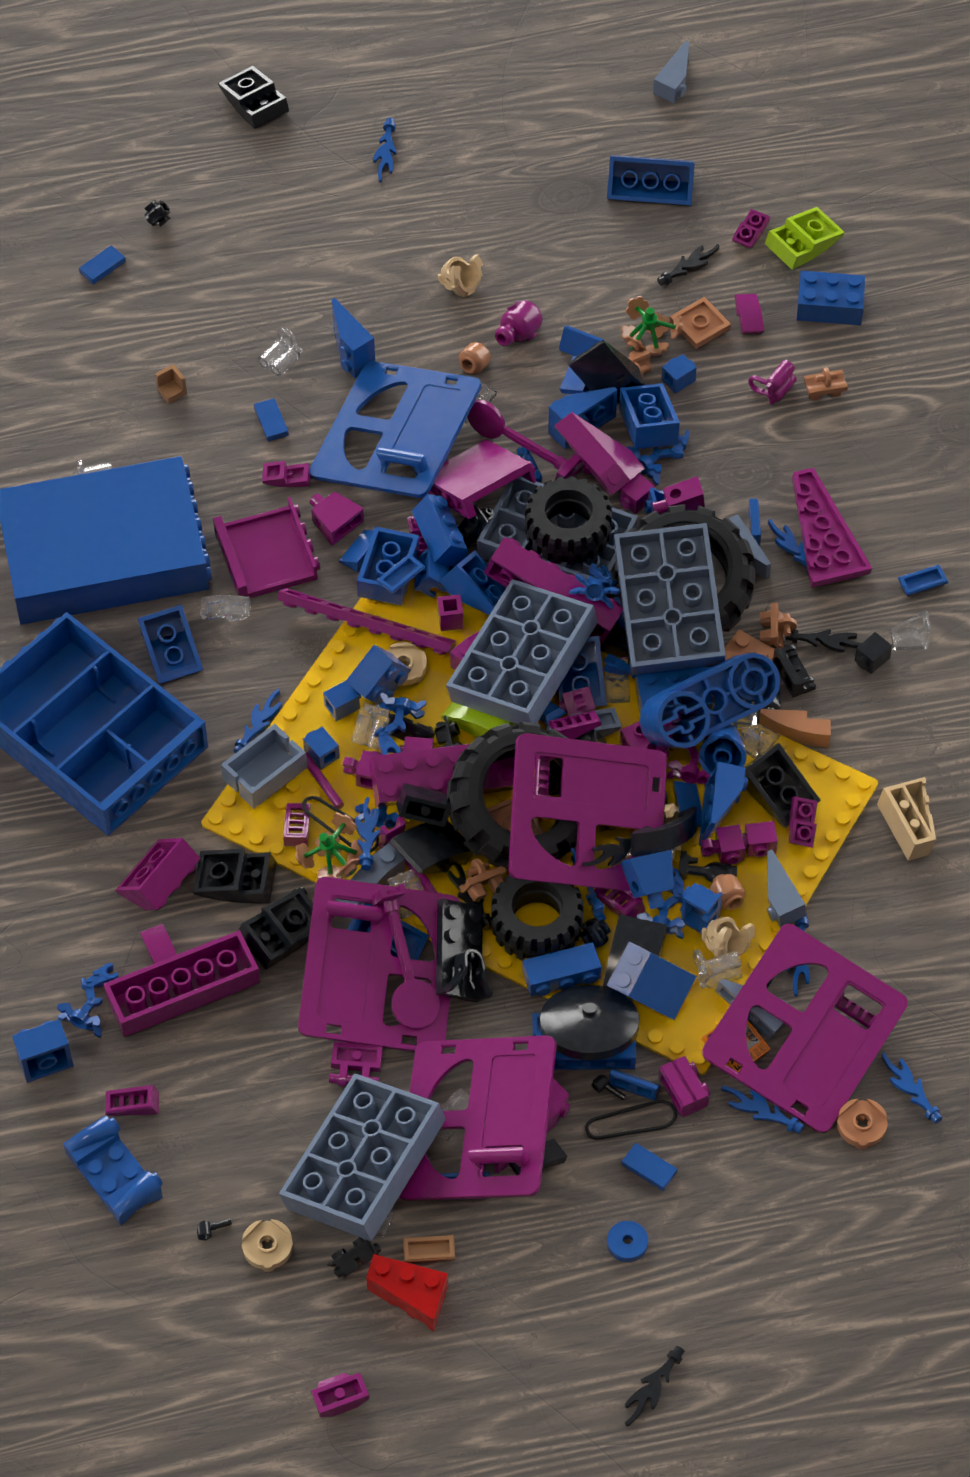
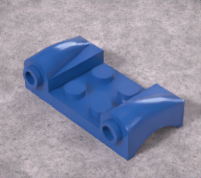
[63,1115,163,1226]

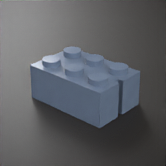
[221,724,307,809]

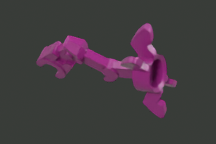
[666,733,712,785]

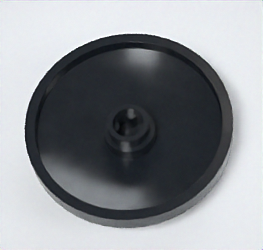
[540,985,639,1060]

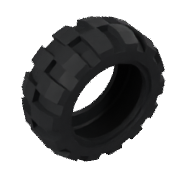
[615,504,756,632]
[447,721,578,869]

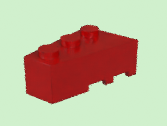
[366,1254,448,1332]

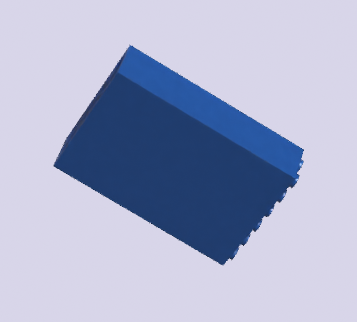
[0,456,212,625]
[0,612,208,836]

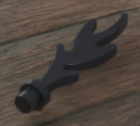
[657,244,719,286]
[785,629,861,652]
[582,837,631,867]
[447,865,492,930]
[625,1346,685,1427]

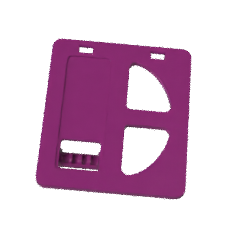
[509,733,667,892]
[298,876,459,1052]
[702,924,908,1133]
[399,1035,557,1201]

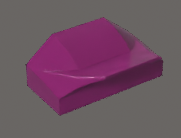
[311,1372,369,1417]

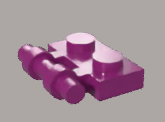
[329,1042,383,1087]

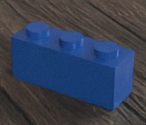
[522,942,602,997]

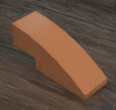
[759,709,831,748]

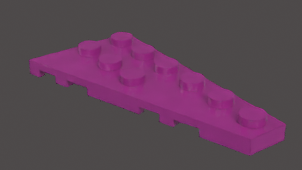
[792,468,872,588]

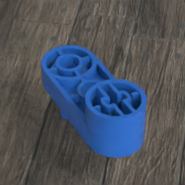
[640,653,780,749]

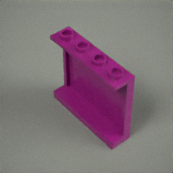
[428,439,536,519]
[213,497,320,601]

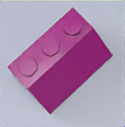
[115,838,200,910]

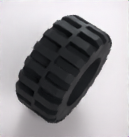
[525,476,612,565]
[491,874,584,960]

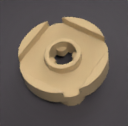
[388,642,427,686]
[242,1219,293,1272]

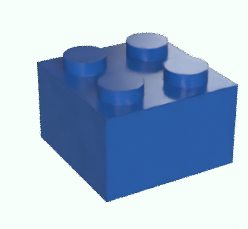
[345,645,411,704]
[12,1019,74,1083]

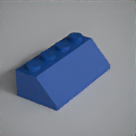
[607,155,695,205]

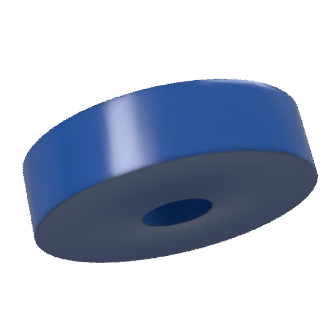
[607,1221,648,1262]

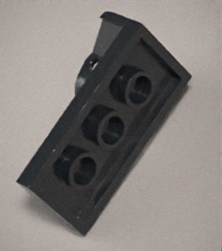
[436,898,493,1003]

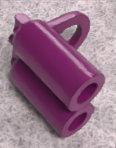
[748,360,797,405]

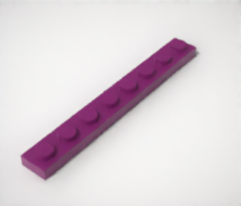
[277,588,457,655]

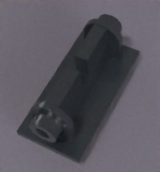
[458,504,494,548]
[386,713,436,741]
[434,715,462,748]
[327,1237,381,1278]

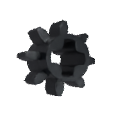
[144,200,171,227]
[580,918,611,948]

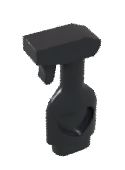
[679,851,737,883]

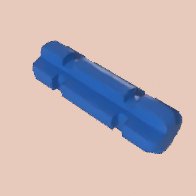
[517,446,542,483]

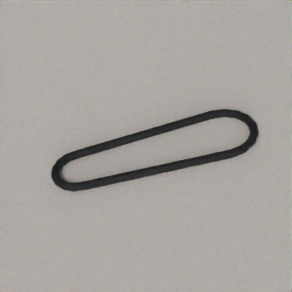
[302,796,379,853]
[585,1099,677,1140]

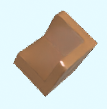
[155,364,187,404]

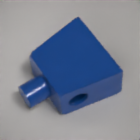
[620,850,674,909]

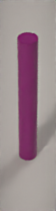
[306,752,344,809]

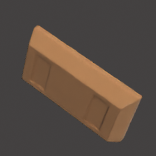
[403,1235,455,1262]

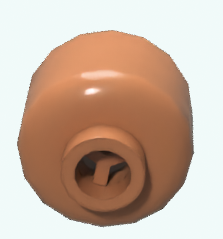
[458,342,491,375]
[709,874,745,910]

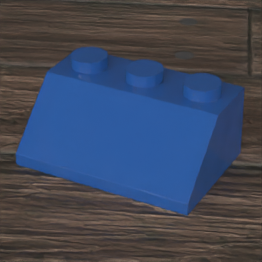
[412,494,468,567]

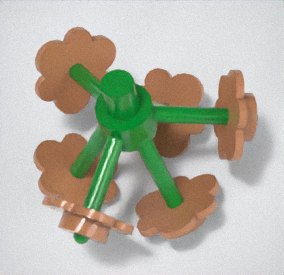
[621,296,683,356]
[295,812,363,879]

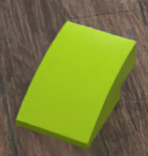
[765,207,845,270]
[441,702,517,738]

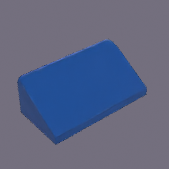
[559,325,605,356]
[339,530,374,572]
[673,781,702,827]
[609,1069,661,1100]

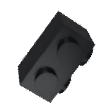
[396,783,451,827]

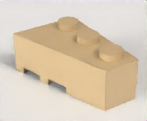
[877,777,936,861]

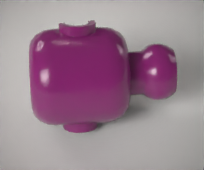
[495,300,543,346]

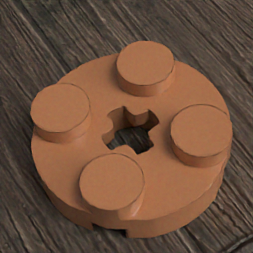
[837,1099,888,1150]

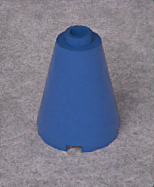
[699,724,747,775]

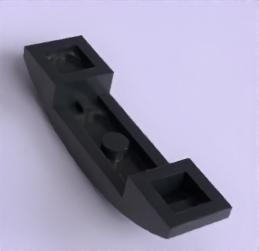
[631,806,697,856]

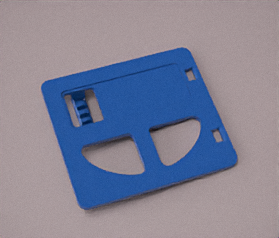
[310,361,482,498]

